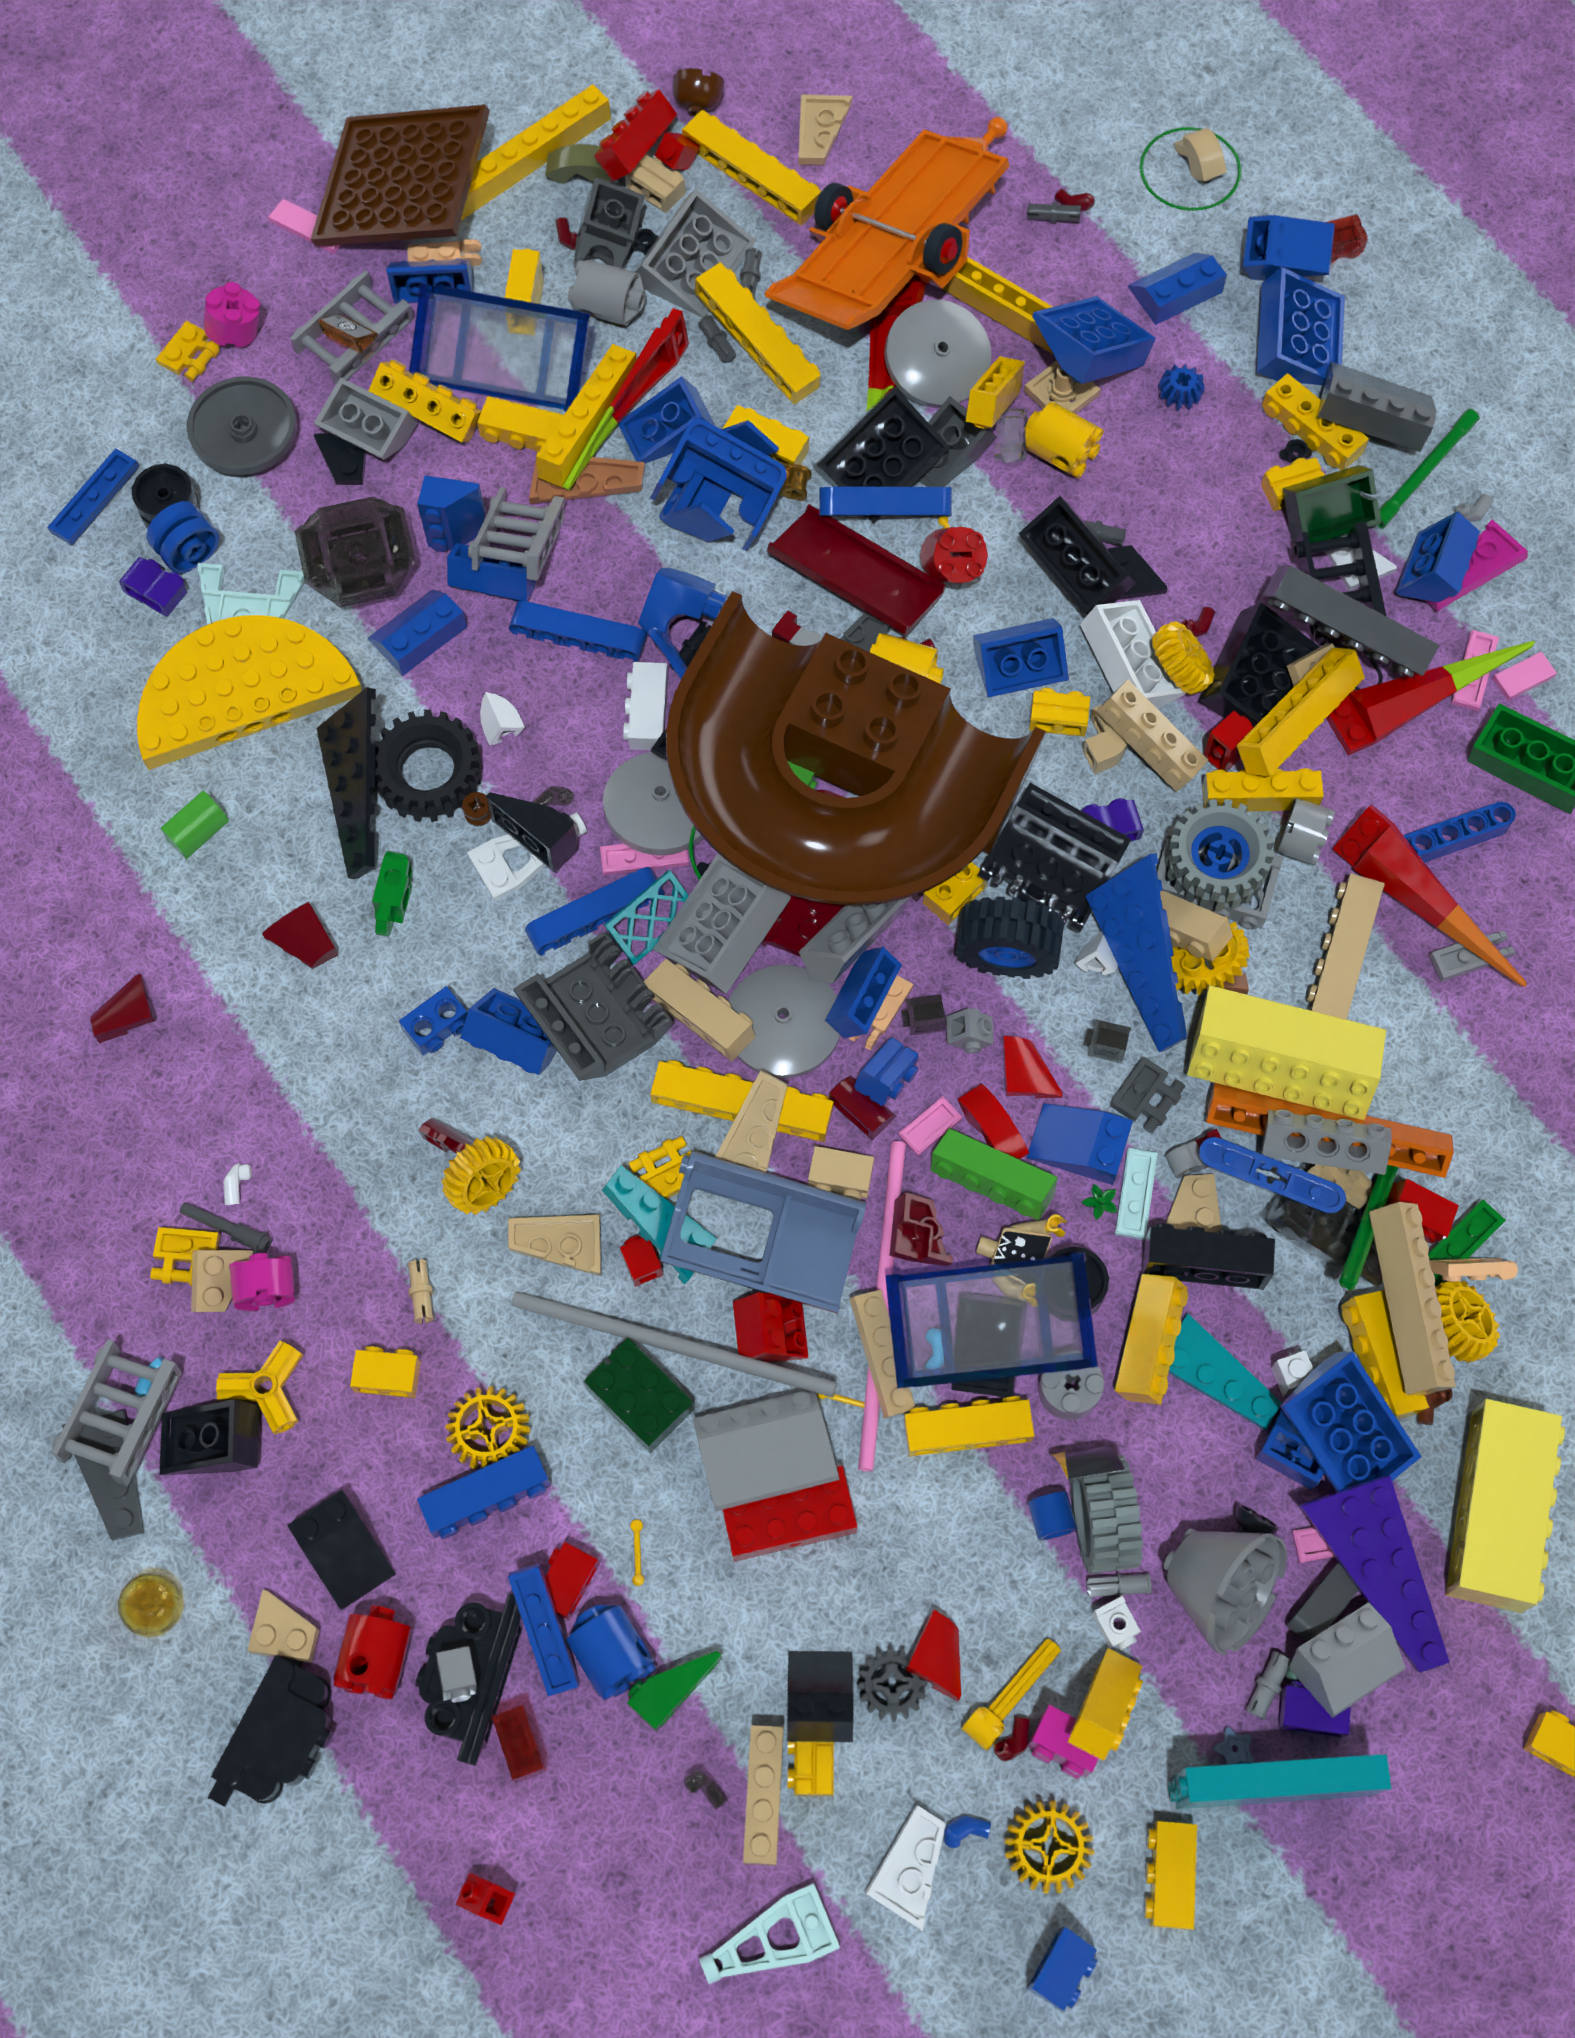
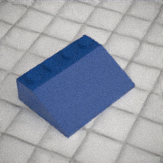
[1257,267,1345,385]
[1032,296,1156,384]
[1280,1351,1422,1491]

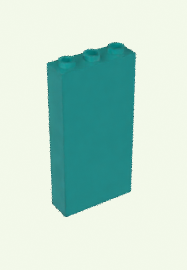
[1168,1754,1392,1809]

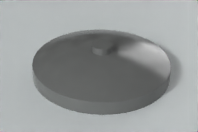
[187,376,297,475]

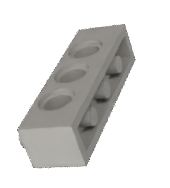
[1262,1109,1392,1175]

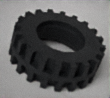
[374,710,483,822]

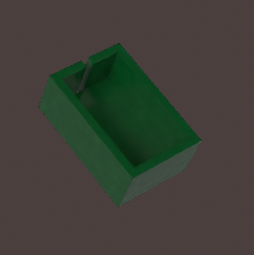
[1283,465,1381,543]
[583,1338,695,1453]

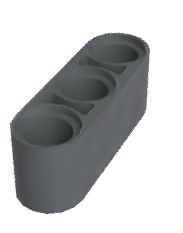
[1286,1561,1359,1642]

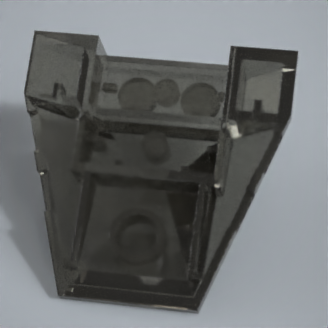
[1266,1162,1383,1286]

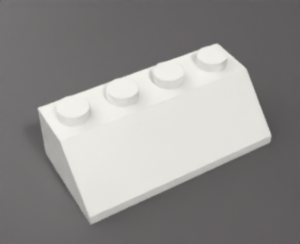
[1080,600,1186,709]

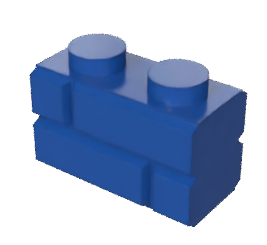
[854,1037,919,1106]

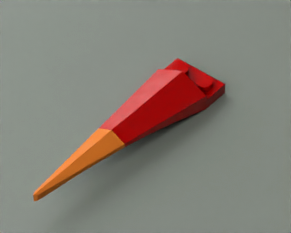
[1332,804,1527,987]

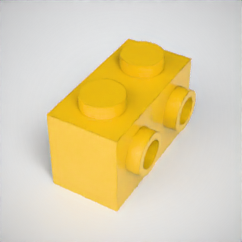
[923,862,988,926]

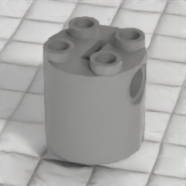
[568,259,646,326]

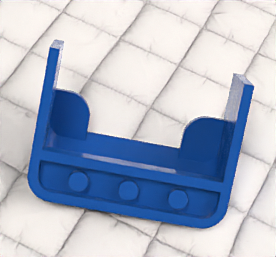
[650,419,787,551]
[659,420,779,542]

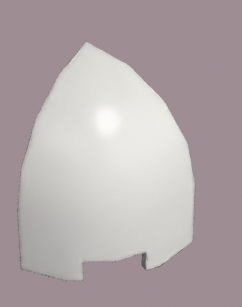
[480,692,525,745]
[1075,931,1118,975]

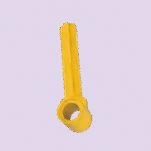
[961,1639,1061,1751]

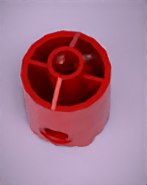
[920,526,988,583]
[333,1605,412,1700]

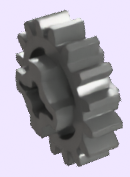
[857,1649,928,1722]

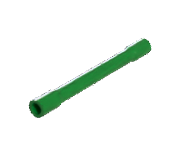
[1378,409,1479,529]

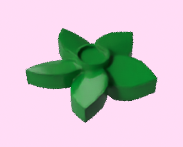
[1082,1184,1117,1220]

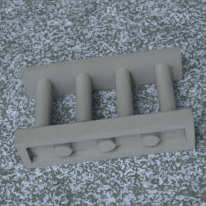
[290,270,414,384]
[468,487,565,581]
[52,1339,182,1487]

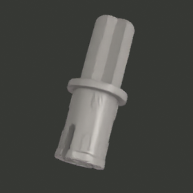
[1086,1572,1151,1598]

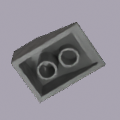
[919,396,997,487]

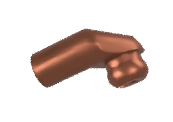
[1417,1389,1453,1425]

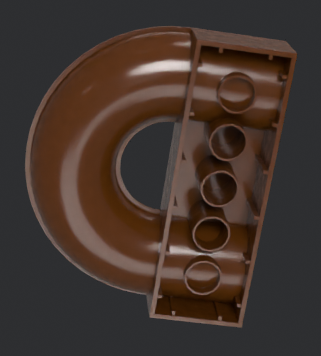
[666,591,1046,905]

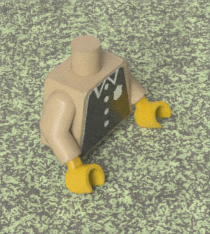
[976,1214,1067,1307]

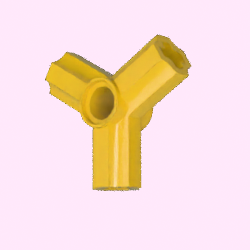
[216,1341,303,1435]

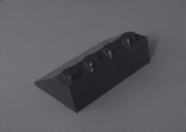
[812,387,951,524]
[1199,602,1320,727]

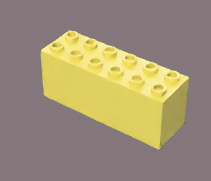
[1187,985,1386,1120]
[1445,1399,1565,1613]

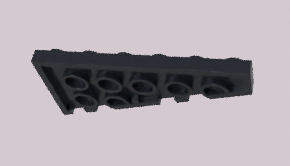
[316,687,376,879]

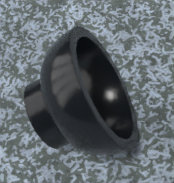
[1235,1504,1279,1534]

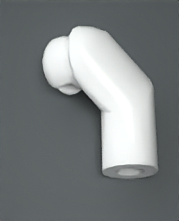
[223,1163,252,1205]

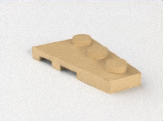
[798,94,852,165]
[508,1215,601,1276]

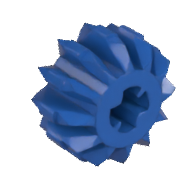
[1158,363,1205,411]

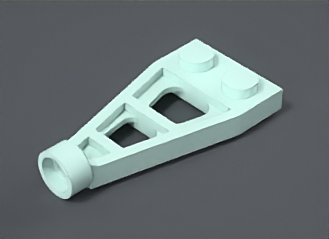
[699,1883,840,1985]

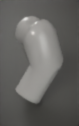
[1455,494,1493,522]

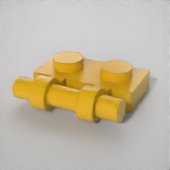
[155,321,221,382]
[628,1136,691,1199]
[150,1227,221,1286]

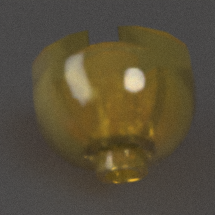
[117,1572,184,1638]

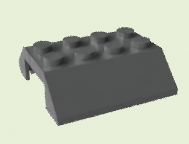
[513,932,674,1081]

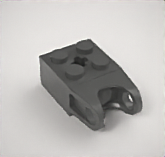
[574,177,645,269]

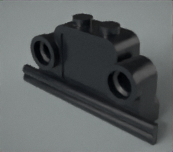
[415,1593,524,1766]
[208,1655,333,1807]

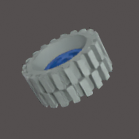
[1165,799,1275,911]
[1070,1454,1143,1574]

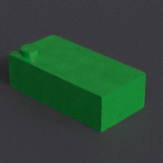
[1467,703,1575,814]

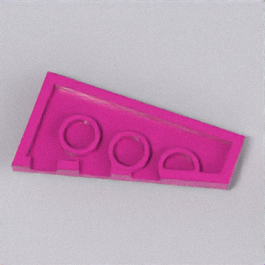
[1425,519,1528,611]

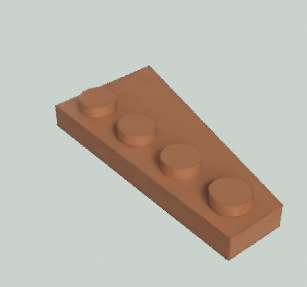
[529,452,645,504]

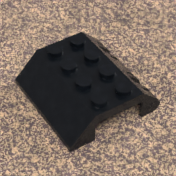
[977,782,1132,933]

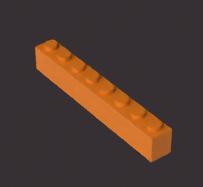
[1206,1082,1454,1178]

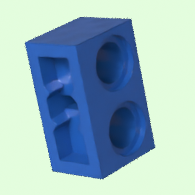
[399,986,468,1056]

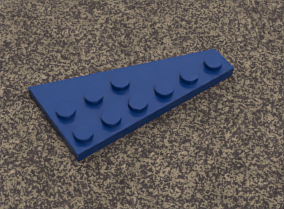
[1085,853,1187,1052]

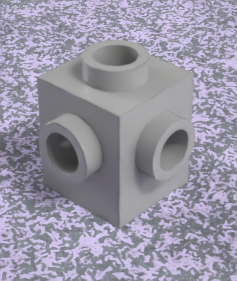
[946,1008,994,1054]

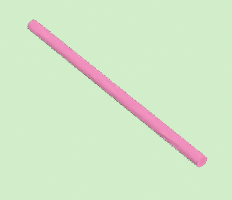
[858,1141,906,1472]

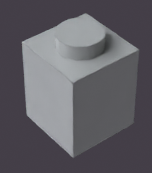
[436,1646,476,1702]

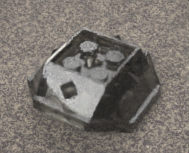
[294,496,416,608]

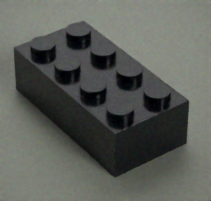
[1018,496,1136,615]
[1142,1223,1275,1290]

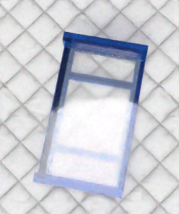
[409,283,590,412]
[885,1252,1098,1388]

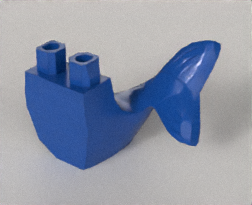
[638,568,727,679]

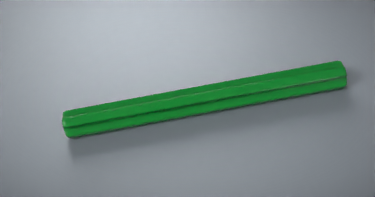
[1339,1165,1399,1290]

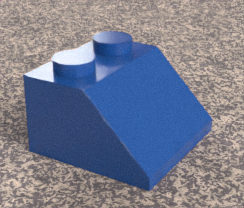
[1026,1927,1098,2011]

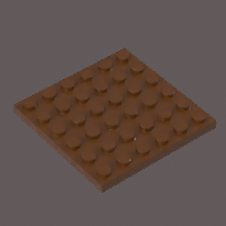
[310,104,490,246]

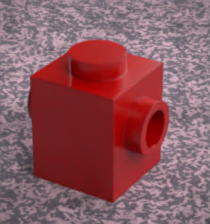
[455,1872,516,1926]

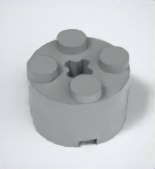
[1277,798,1335,865]
[1039,1350,1105,1420]

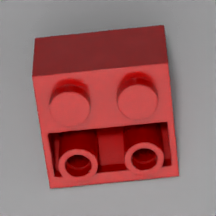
[733,1292,809,1363]

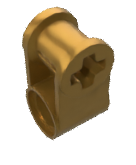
[777,462,812,501]

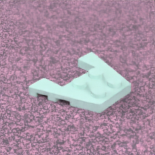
[197,563,306,625]

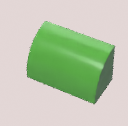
[160,790,229,859]

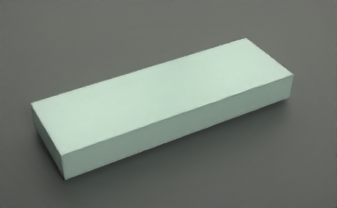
[1115,1148,1158,1240]

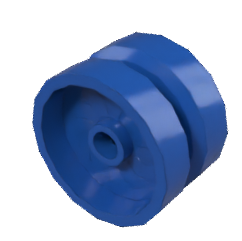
[146,501,220,573]

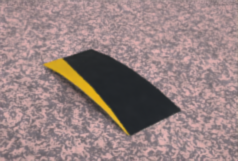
[1048,1445,1125,1479]

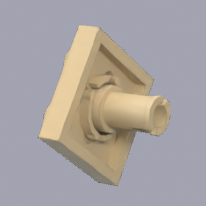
[1024,361,1101,414]

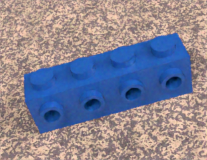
[417,1445,551,1539]

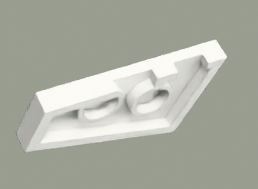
[865,1805,946,1931]

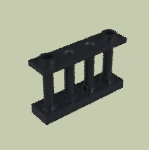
[1293,521,1387,646]

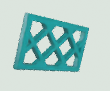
[604,870,689,966]

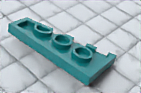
[602,1165,717,1285]
[1168,1313,1282,1431]

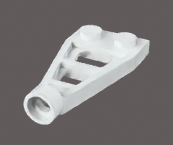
[467,812,587,901]

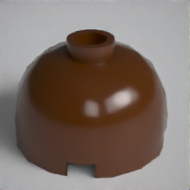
[673,68,725,116]

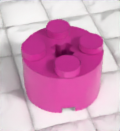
[204,282,260,348]
[229,1253,295,1311]

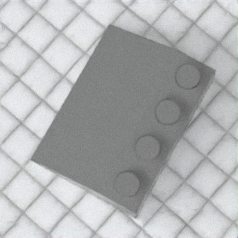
[634,188,756,318]
[653,854,791,994]
[693,1390,839,1511]

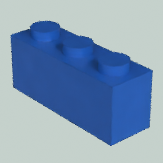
[447,543,535,601]
[825,946,902,1039]

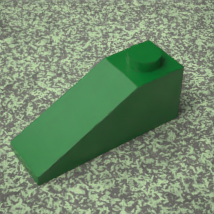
[627,1651,722,1732]

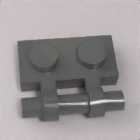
[1110,1057,1185,1134]

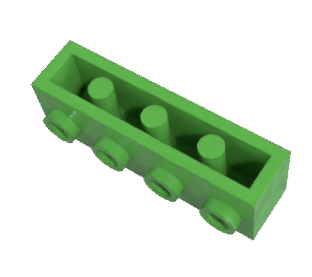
[931,1128,1058,1221]

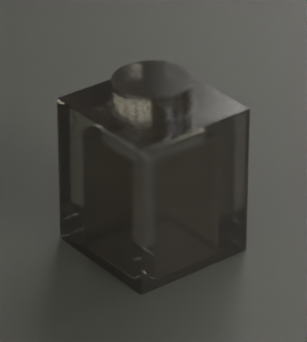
[901,994,946,1036]
[1084,1019,1131,1064]

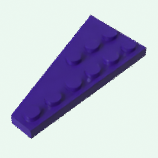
[1298,1475,1450,1673]

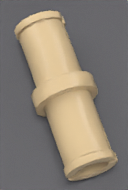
[407,1259,434,1324]

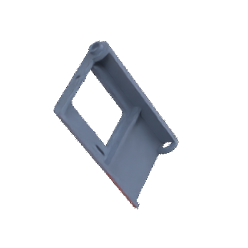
[660,1151,866,1314]

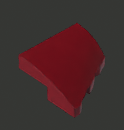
[262,901,338,969]
[90,974,154,1043]

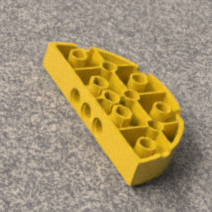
[137,615,362,770]

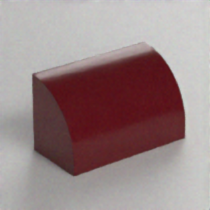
[829,1076,897,1141]

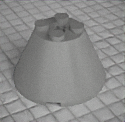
[1164,1528,1287,1655]

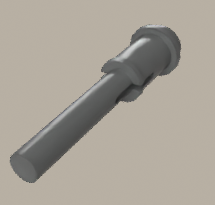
[180,1202,272,1254]

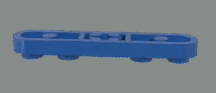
[1198,1137,1346,1214]

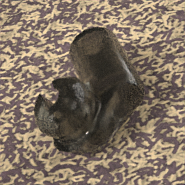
[531,786,574,806]
[684,1769,729,1811]

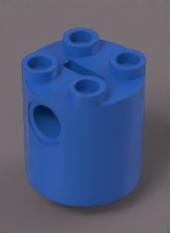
[566,1605,657,1701]

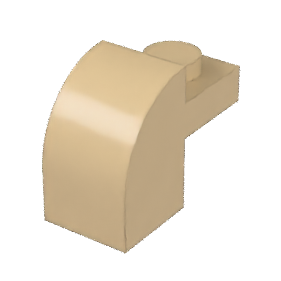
[1174,127,1227,181]
[1083,705,1127,774]

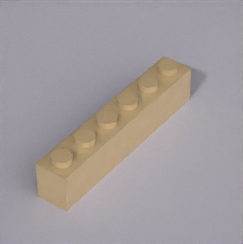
[1307,873,1385,1020]
[1369,1202,1456,1395]

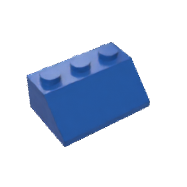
[1128,253,1227,325]
[387,258,473,304]
[417,475,486,552]
[1396,511,1480,602]
[367,589,467,676]
[973,618,1069,698]
[460,988,557,1075]

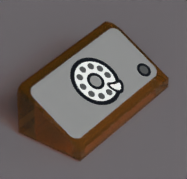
[318,314,379,353]

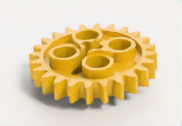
[1171,916,1250,995]

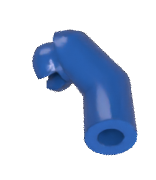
[944,1815,991,1848]

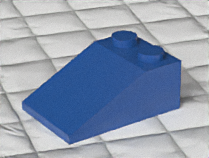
[618,376,715,464]
[1026,1103,1133,1185]

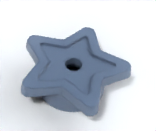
[1212,1727,1254,1765]

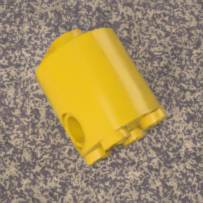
[1025,401,1104,479]
[870,633,944,684]

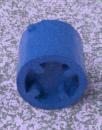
[1028,1491,1078,1541]

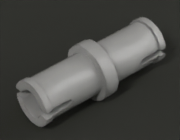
[1245,1651,1292,1720]

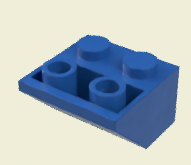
[1256,1409,1324,1491]

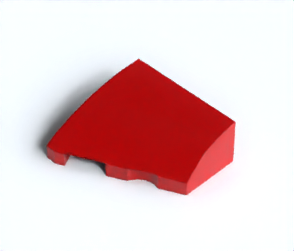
[1002,1036,1062,1098]
[905,1610,962,1702]

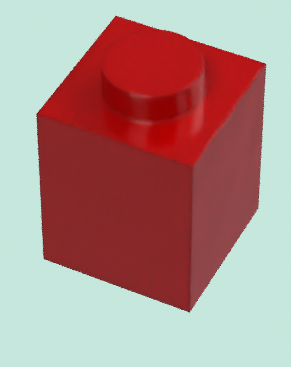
[654,132,700,170]
[620,1236,663,1287]

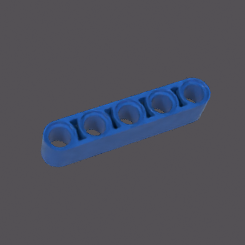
[819,487,952,516]
[508,601,647,662]
[1403,802,1516,863]
[525,867,665,956]

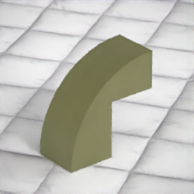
[545,144,611,184]

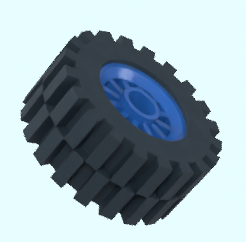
[956,897,1064,979]

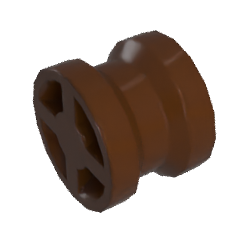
[462,792,491,826]

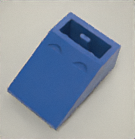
[1243,215,1335,280]

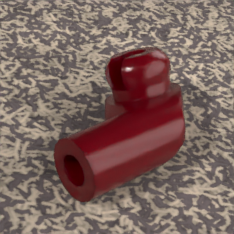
[555,217,577,250]

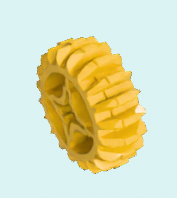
[1152,621,1215,695]
[441,1136,521,1215]
[1435,1281,1500,1363]
[445,1386,531,1470]
[1004,1800,1094,1894]

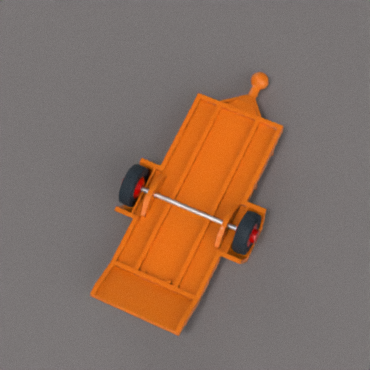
[765,117,1009,330]

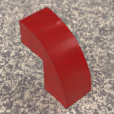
[958,1084,1029,1159]

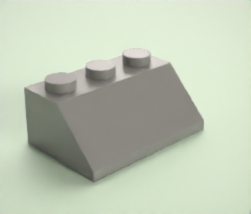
[314,377,417,460]
[1289,1602,1405,1718]

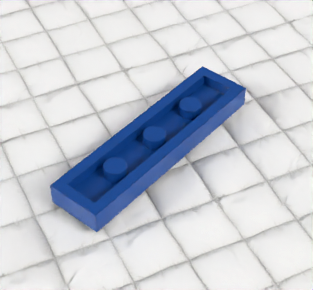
[47,448,139,546]
[508,1563,580,1696]

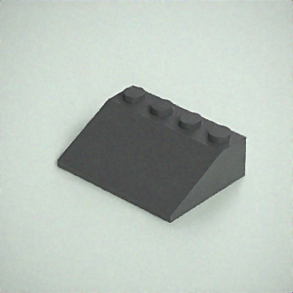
[1317,361,1436,452]

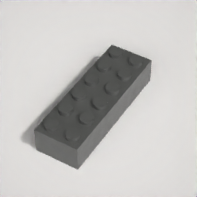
[1262,565,1440,678]

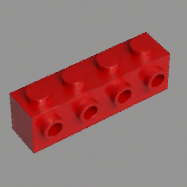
[594,89,678,181]

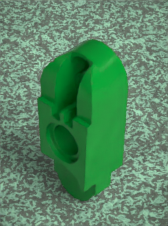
[372,850,413,937]

